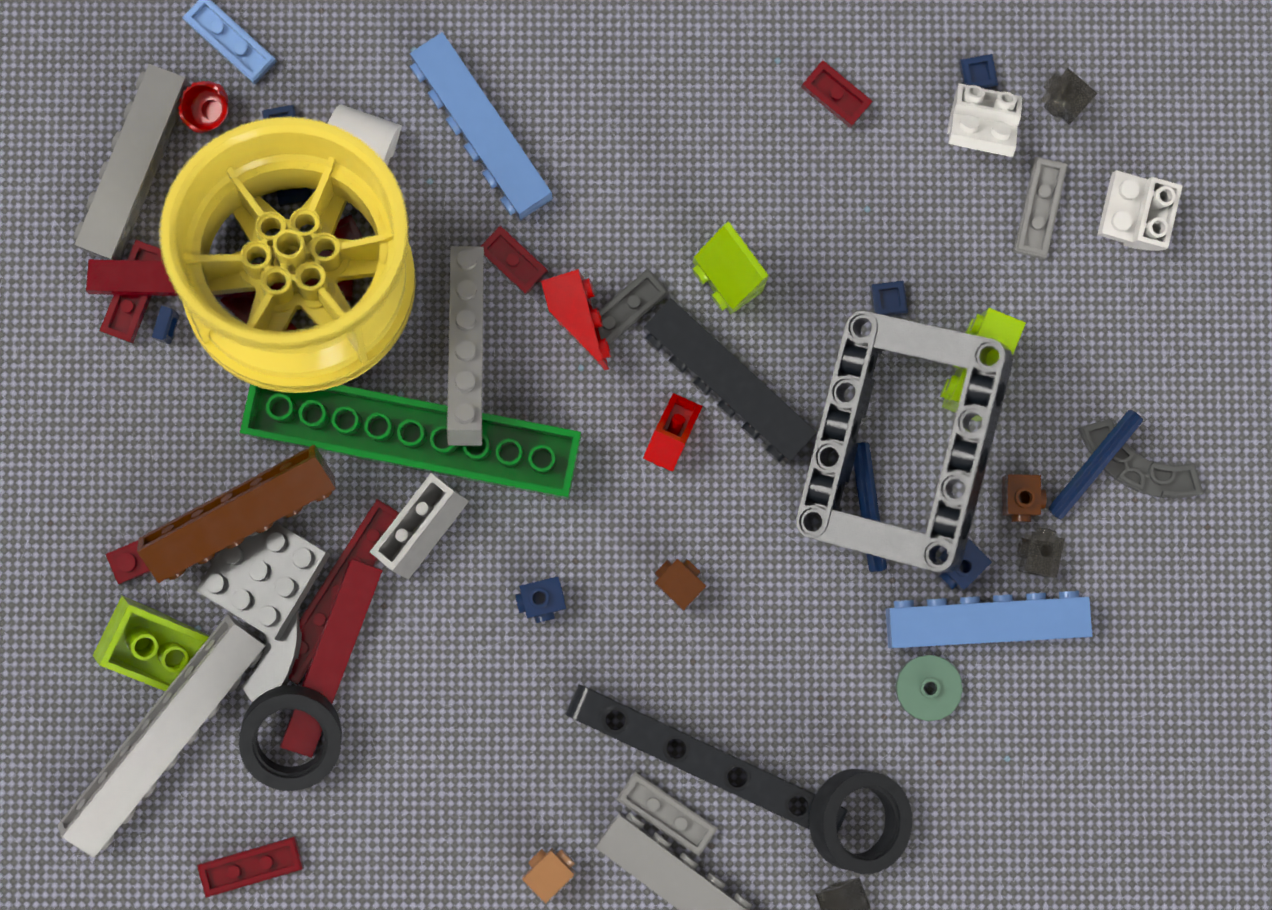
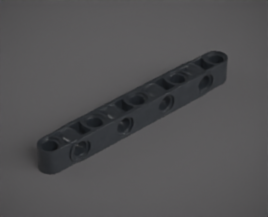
[565,684,848,834]

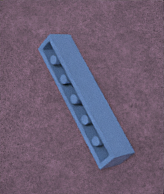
[409,32,553,220]
[886,591,1092,648]

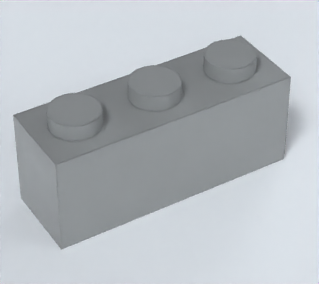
[370,473,469,580]

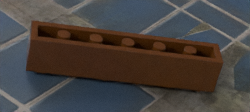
[137,444,336,583]

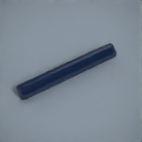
[1048,410,1143,520]
[853,442,887,572]

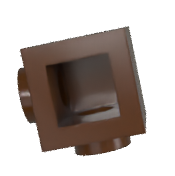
[1002,474,1046,522]
[654,558,706,611]

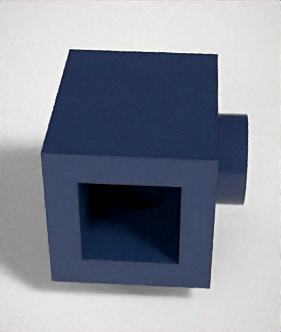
[938,538,992,591]
[515,576,567,623]

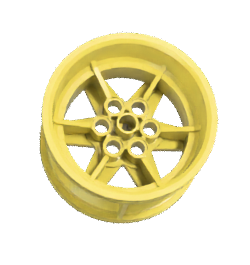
[160,117,416,393]

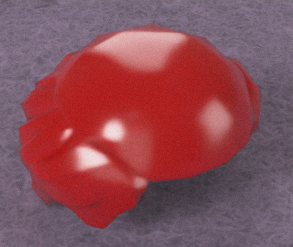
[178,81,229,133]

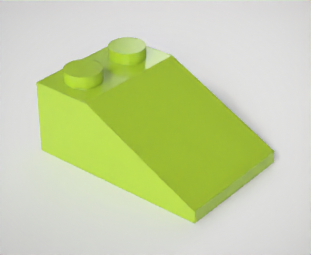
[692,221,769,314]
[93,596,210,691]

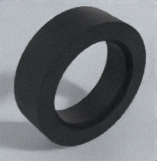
[239,685,342,791]
[809,769,912,874]

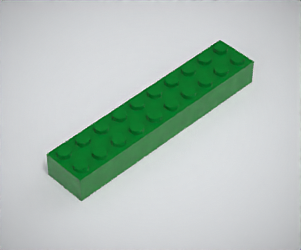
[240,384,582,500]

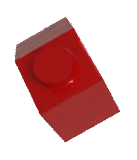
[643,393,703,472]

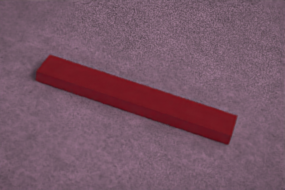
[288,499,399,685]
[280,558,383,758]

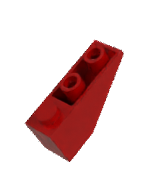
[541,269,611,371]

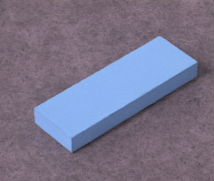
[182,0,277,85]

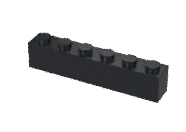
[644,298,817,464]

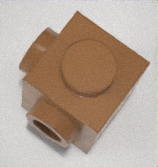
[522,848,575,904]

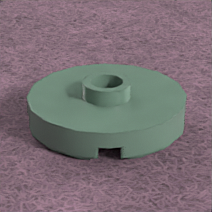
[895,655,963,721]

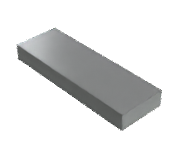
[1013,157,1068,260]
[616,772,718,856]

